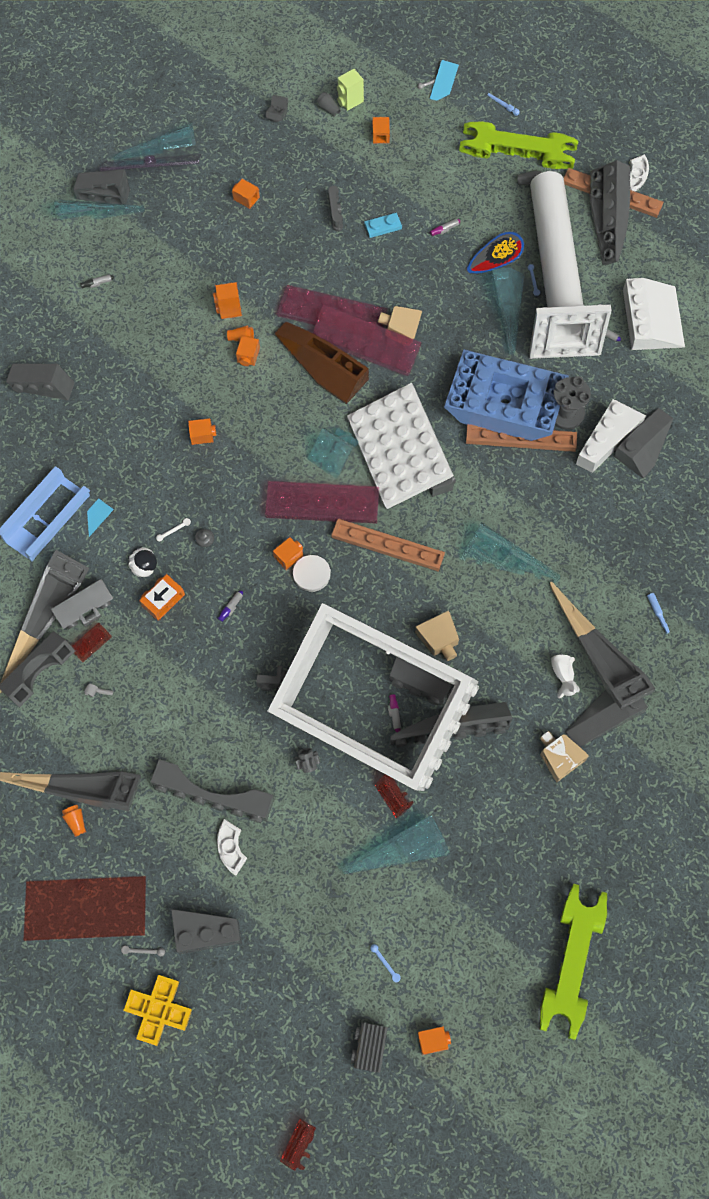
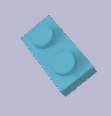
[364,213,402,238]

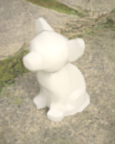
[551,655,580,698]

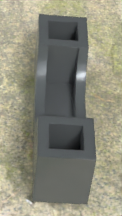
[0,631,75,708]

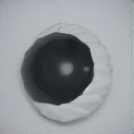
[129,547,157,577]

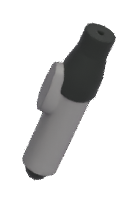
[80,274,114,288]

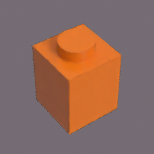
[373,117,390,144]
[232,179,260,209]
[236,336,260,366]
[188,419,216,445]
[273,537,303,570]
[418,1026,451,1055]

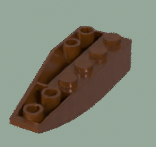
[275,322,369,404]

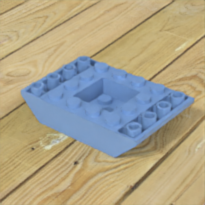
[444,350,569,441]

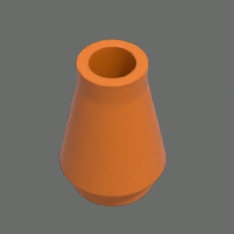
[227,325,254,342]
[62,805,86,837]

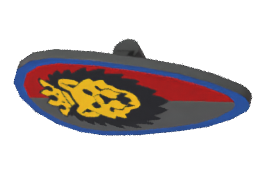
[467,232,525,275]

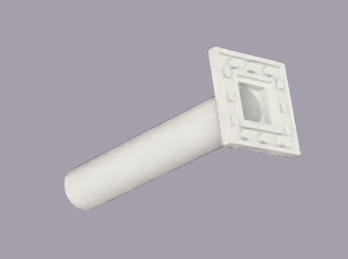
[529,171,612,359]

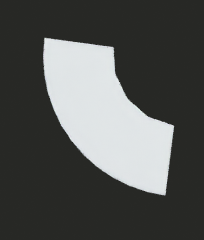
[629,154,649,191]
[217,819,247,876]

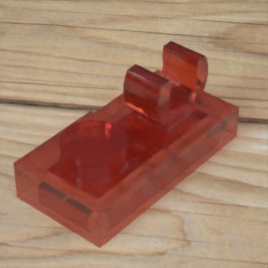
[72,623,112,662]
[375,775,414,819]
[280,1119,316,1171]

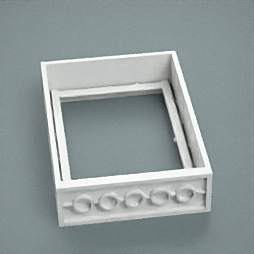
[268,603,479,791]

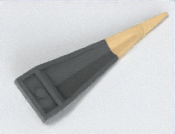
[0,550,89,693]
[550,582,656,709]
[0,771,141,811]

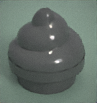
[195,529,214,547]

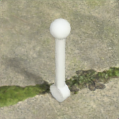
[156,518,191,542]

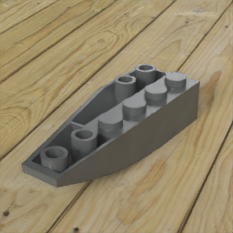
[590,160,630,265]
[390,702,512,747]

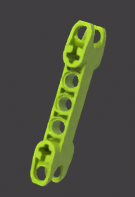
[459,121,578,169]
[539,884,607,1040]

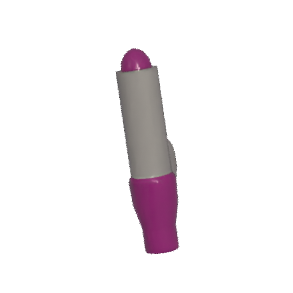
[430,219,461,236]
[388,694,401,733]

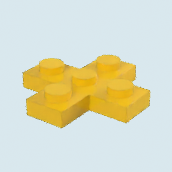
[124,975,192,1046]

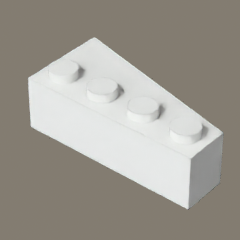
[576,399,646,473]

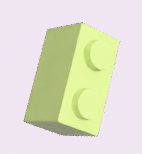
[337,69,364,111]

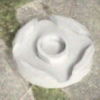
[293,555,331,592]

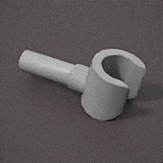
[84,684,113,698]

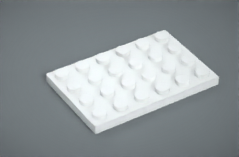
[347,383,454,509]

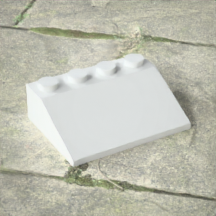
[623,278,685,350]

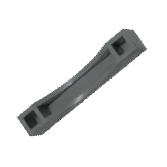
[151,759,275,823]

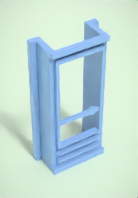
[0,466,90,561]

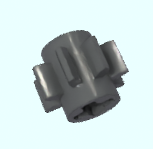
[295,748,320,773]

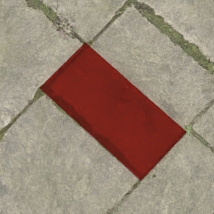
[24,876,146,941]

